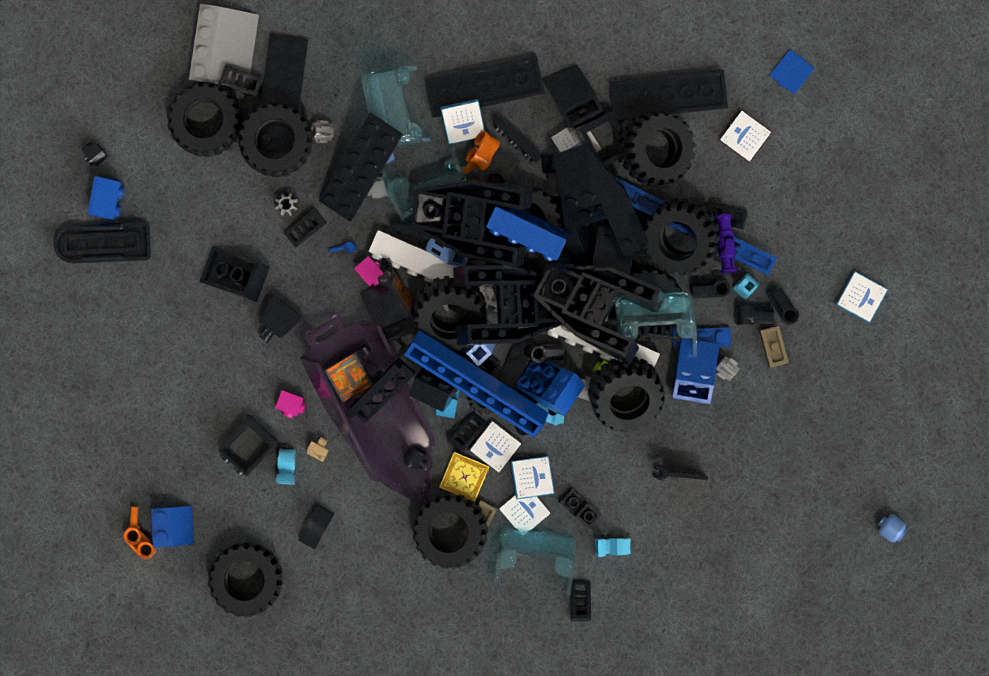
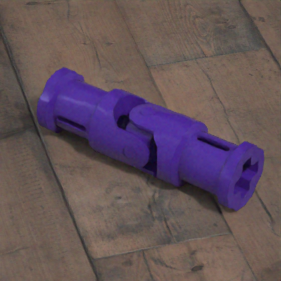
[715,214,737,274]

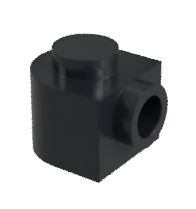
[81,142,108,167]
[403,444,429,470]

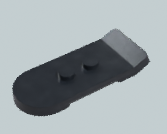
[54,222,151,264]

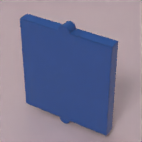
[769,49,815,95]

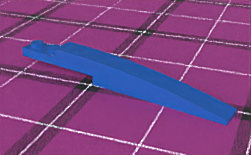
[614,177,777,276]

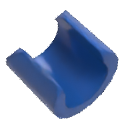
[329,242,357,254]

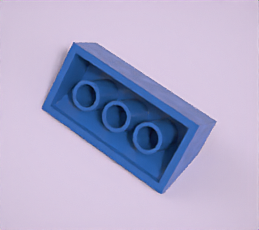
[486,205,570,261]

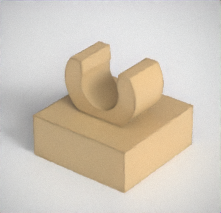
[306,437,329,462]

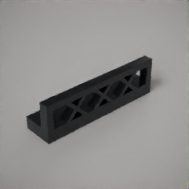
[345,357,416,424]

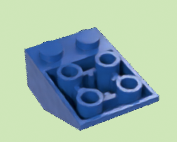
[671,337,719,404]
[514,361,585,416]

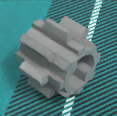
[310,120,334,143]
[275,193,298,216]
[716,356,740,381]

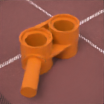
[456,130,500,180]
[124,507,156,559]

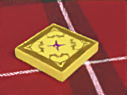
[440,452,489,502]

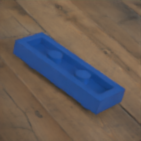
[673,327,731,349]

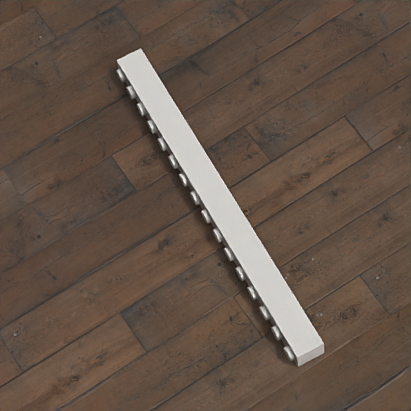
[369,230,660,366]

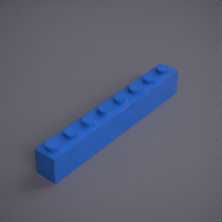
[404,330,549,438]

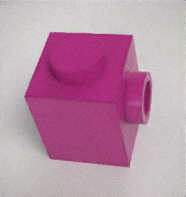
[354,256,384,287]
[275,390,306,418]

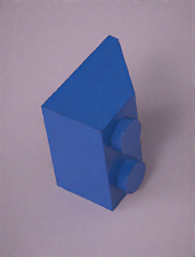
[87,176,125,221]
[151,506,194,547]

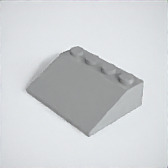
[189,4,259,88]

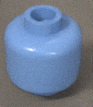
[878,514,908,543]

